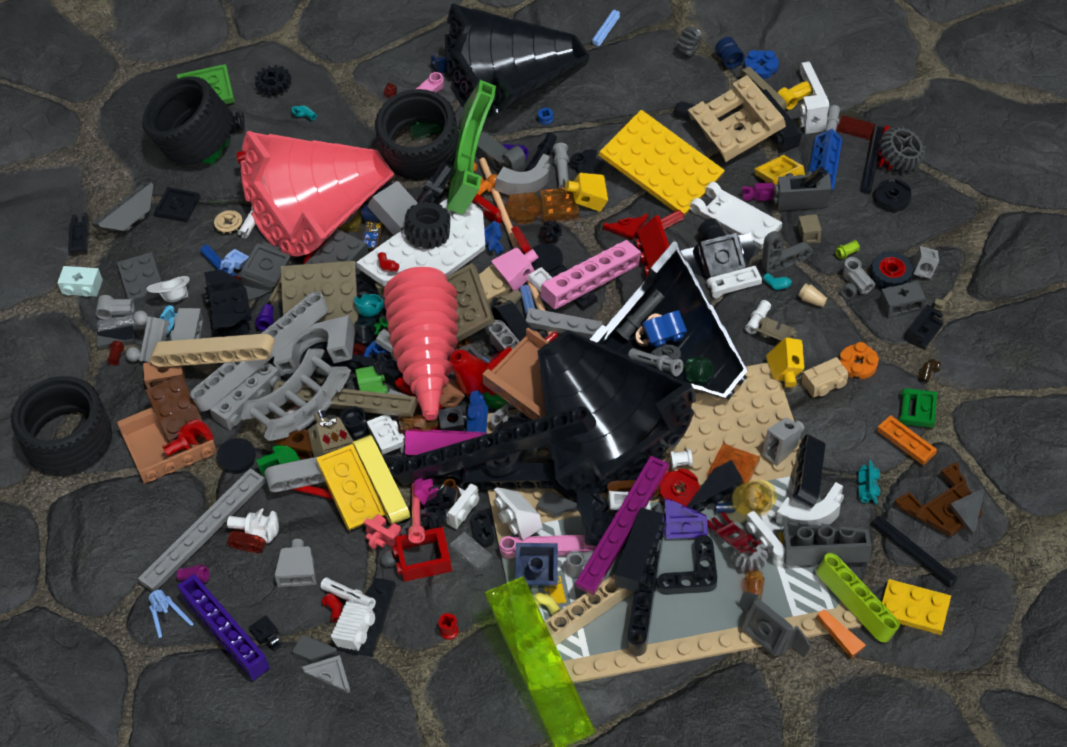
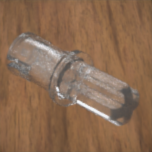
[97,314,135,331]

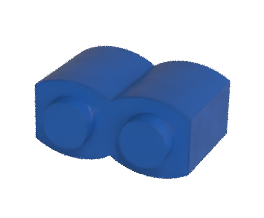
[642,310,687,348]

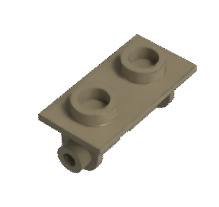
[755,317,797,343]

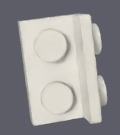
[367,414,405,455]

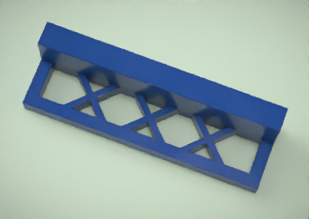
[809,129,843,191]

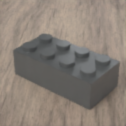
[305,229,369,271]

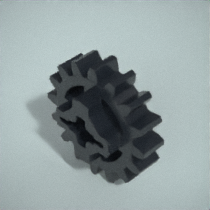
[255,65,291,96]

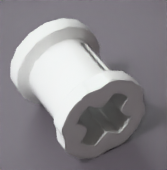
[670,449,693,469]

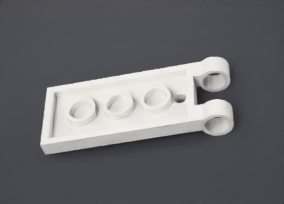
[689,182,782,249]

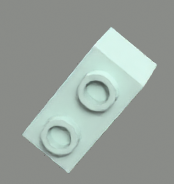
[57,266,103,297]

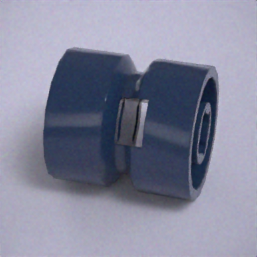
[715,37,745,69]

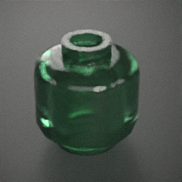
[683,357,714,383]

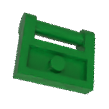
[898,388,937,428]

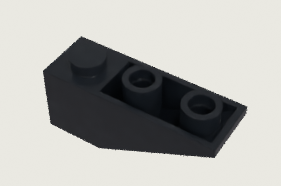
[687,460,745,512]

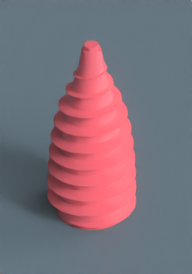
[384,266,458,420]

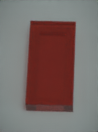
[837,115,876,140]

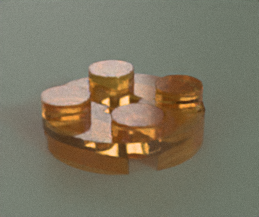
[506,192,542,224]
[399,415,438,431]

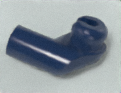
[715,493,742,513]

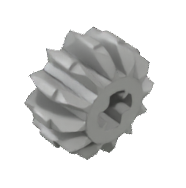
[732,539,768,574]

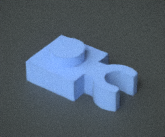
[220,249,249,274]

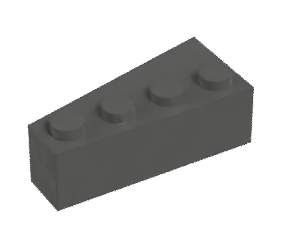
[782,518,871,566]

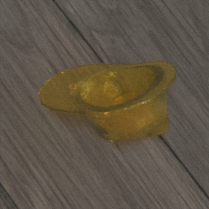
[732,480,777,516]

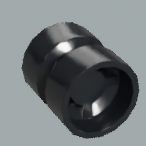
[698,218,728,241]
[340,406,369,441]

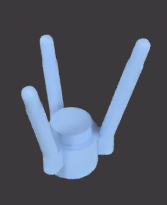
[148,590,194,638]

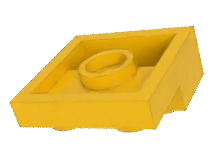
[754,155,805,192]

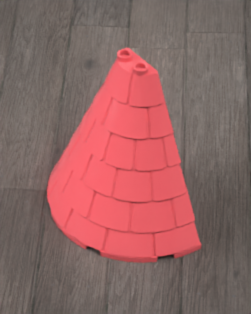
[241,131,394,256]

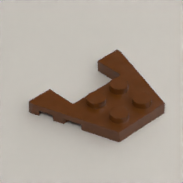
[894,462,982,537]

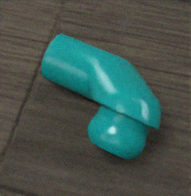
[291,105,317,121]

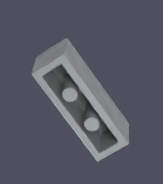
[170,308,204,341]

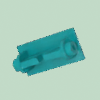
[859,460,880,505]

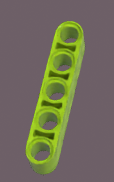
[816,553,900,643]

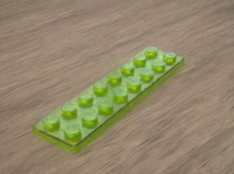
[484,576,596,747]

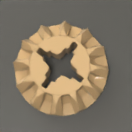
[214,210,243,234]

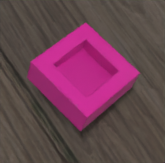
[414,478,439,507]

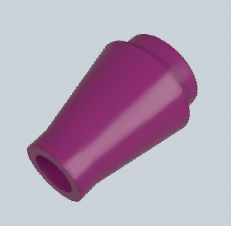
[177,564,209,583]

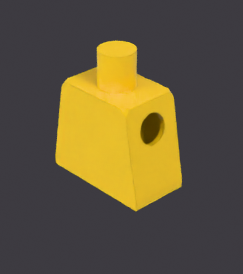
[565,173,608,212]
[766,338,804,388]

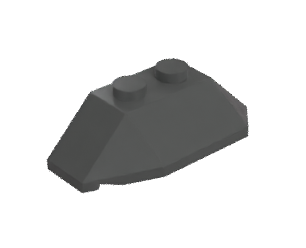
[91,182,153,231]

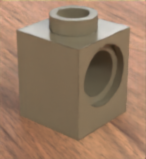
[798,214,822,244]

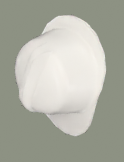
[146,276,190,303]

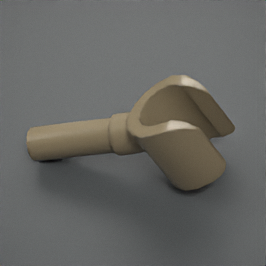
[933,292,953,311]

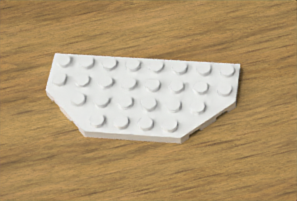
[357,198,485,286]

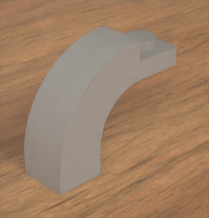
[495,154,551,196]

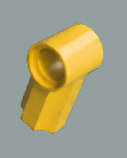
[777,81,812,110]

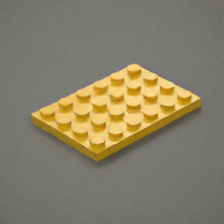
[599,110,725,216]

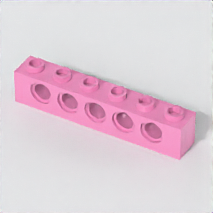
[540,240,641,310]

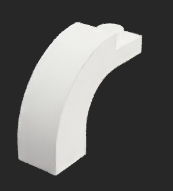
[776,482,844,526]

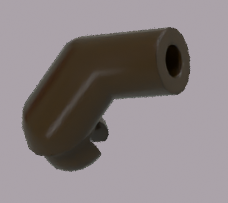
[919,359,941,382]

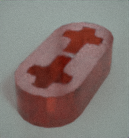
[227,531,266,553]

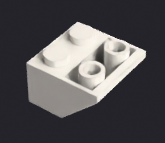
[494,487,543,540]

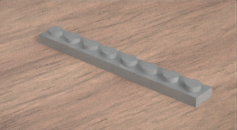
[138,468,266,592]

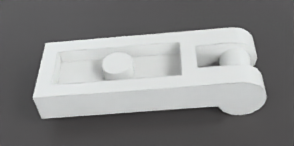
[706,266,762,298]
[746,511,786,566]

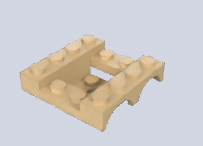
[688,75,786,162]

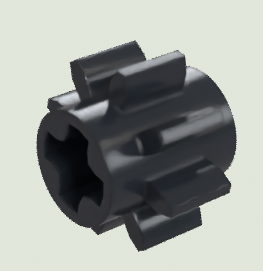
[540,220,562,242]
[422,506,447,530]

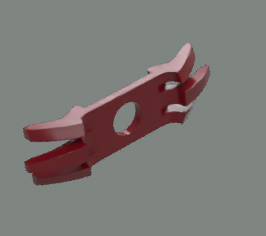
[707,511,761,554]

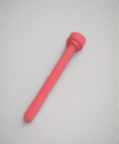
[408,483,425,543]

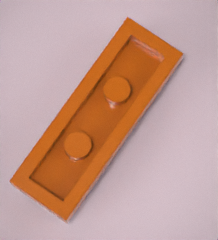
[877,415,937,465]

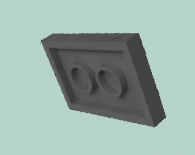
[117,252,161,304]

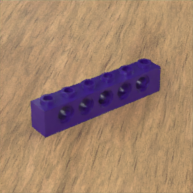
[177,574,270,681]

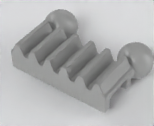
[126,311,170,362]

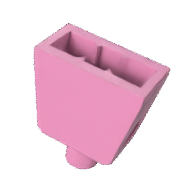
[491,248,539,290]

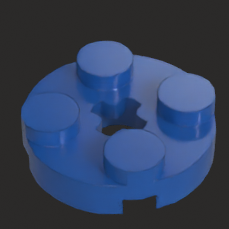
[745,50,779,79]

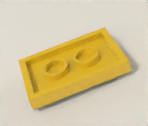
[882,579,951,635]

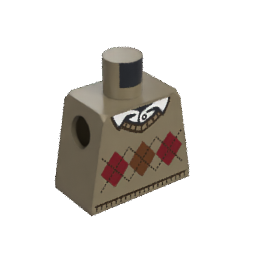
[308,410,353,457]

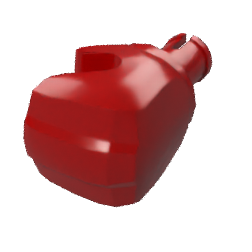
[162,419,214,457]

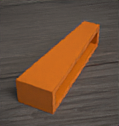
[816,609,866,659]

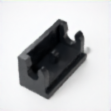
[906,304,944,350]

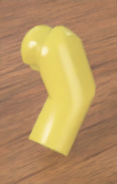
[531,592,561,616]

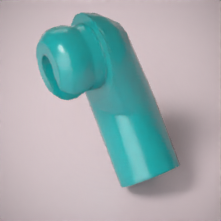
[763,273,792,290]

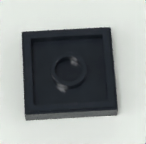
[154,187,201,223]

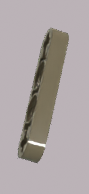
[739,67,786,110]

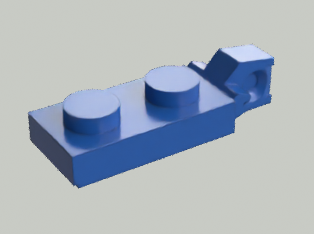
[467,390,488,432]

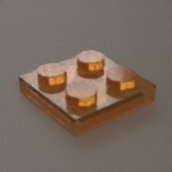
[540,188,580,221]
[707,444,760,492]

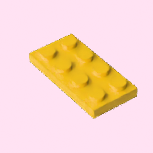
[315,444,386,531]

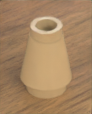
[798,284,828,307]

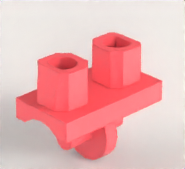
[363,514,401,549]

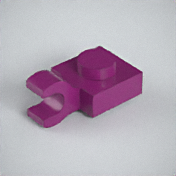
[742,183,773,201]

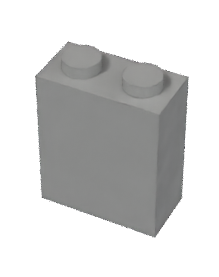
[367,181,417,235]

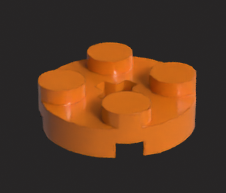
[840,342,879,379]

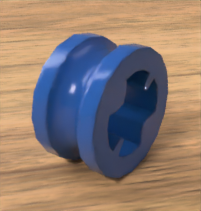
[538,108,554,125]

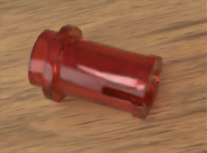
[107,340,124,366]

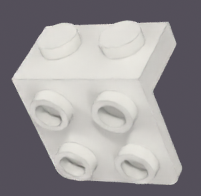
[425,484,479,529]

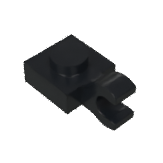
[249,615,281,651]

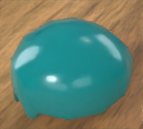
[354,293,384,317]

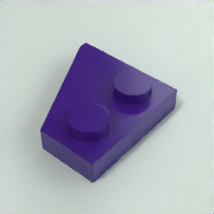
[665,498,708,539]

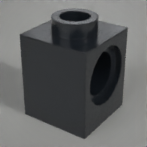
[437,406,467,431]

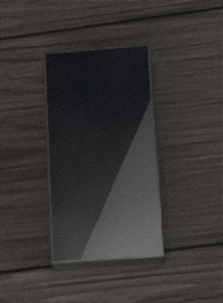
[96,325,136,350]

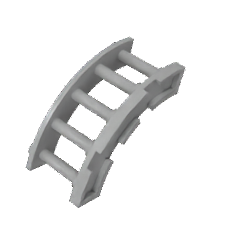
[240,349,351,441]

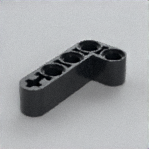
[492,300,547,341]

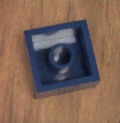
[515,543,558,589]

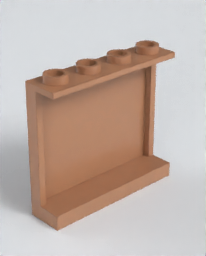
[483,328,550,420]
[117,407,217,484]

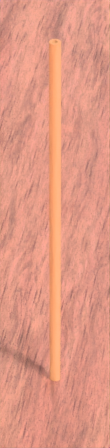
[479,158,552,335]

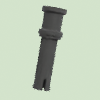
[616,289,665,341]

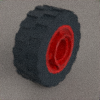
[870,251,913,290]

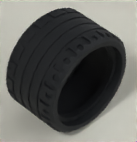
[142,76,233,165]
[375,89,459,180]
[11,376,112,476]

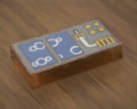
[361,221,384,253]

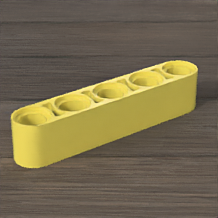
[352,435,410,525]

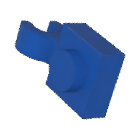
[484,221,503,255]

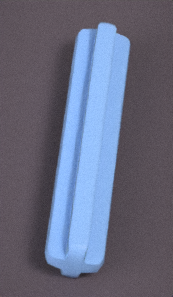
[592,10,620,46]

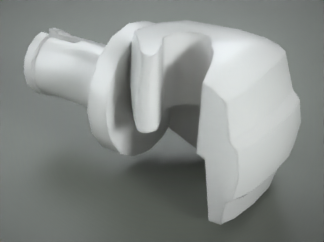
[227,508,279,543]

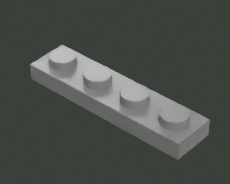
[526,308,602,339]

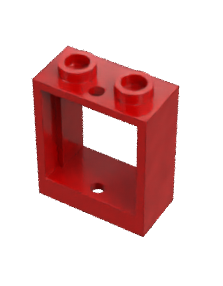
[393,527,452,582]

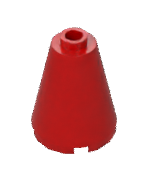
[450,349,488,396]

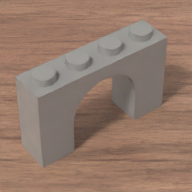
[274,315,355,376]

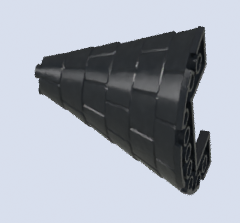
[445,4,590,118]
[590,241,748,401]
[537,330,696,495]

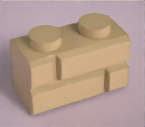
[802,357,848,397]

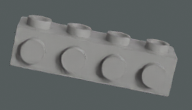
[210,362,282,431]

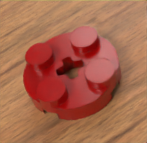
[660,469,700,506]

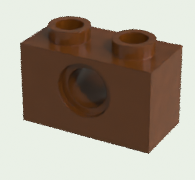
[275,429,314,460]

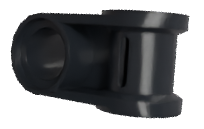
[354,317,379,343]

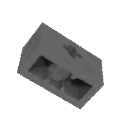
[880,281,926,318]

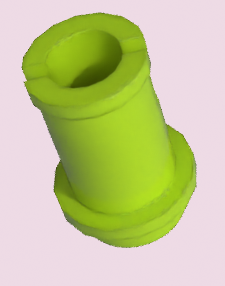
[835,240,860,259]

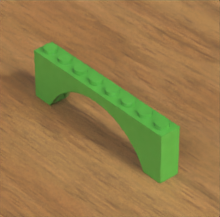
[446,80,496,215]

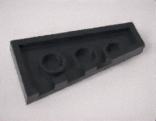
[332,578,396,657]

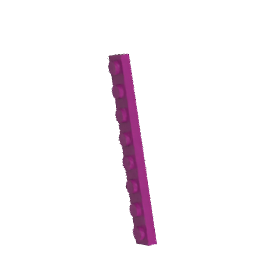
[575,456,669,596]

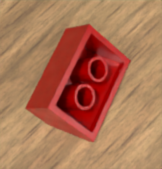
[635,215,669,277]

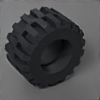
[404,202,451,249]

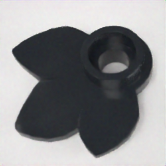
[570,149,605,174]
[374,352,403,380]

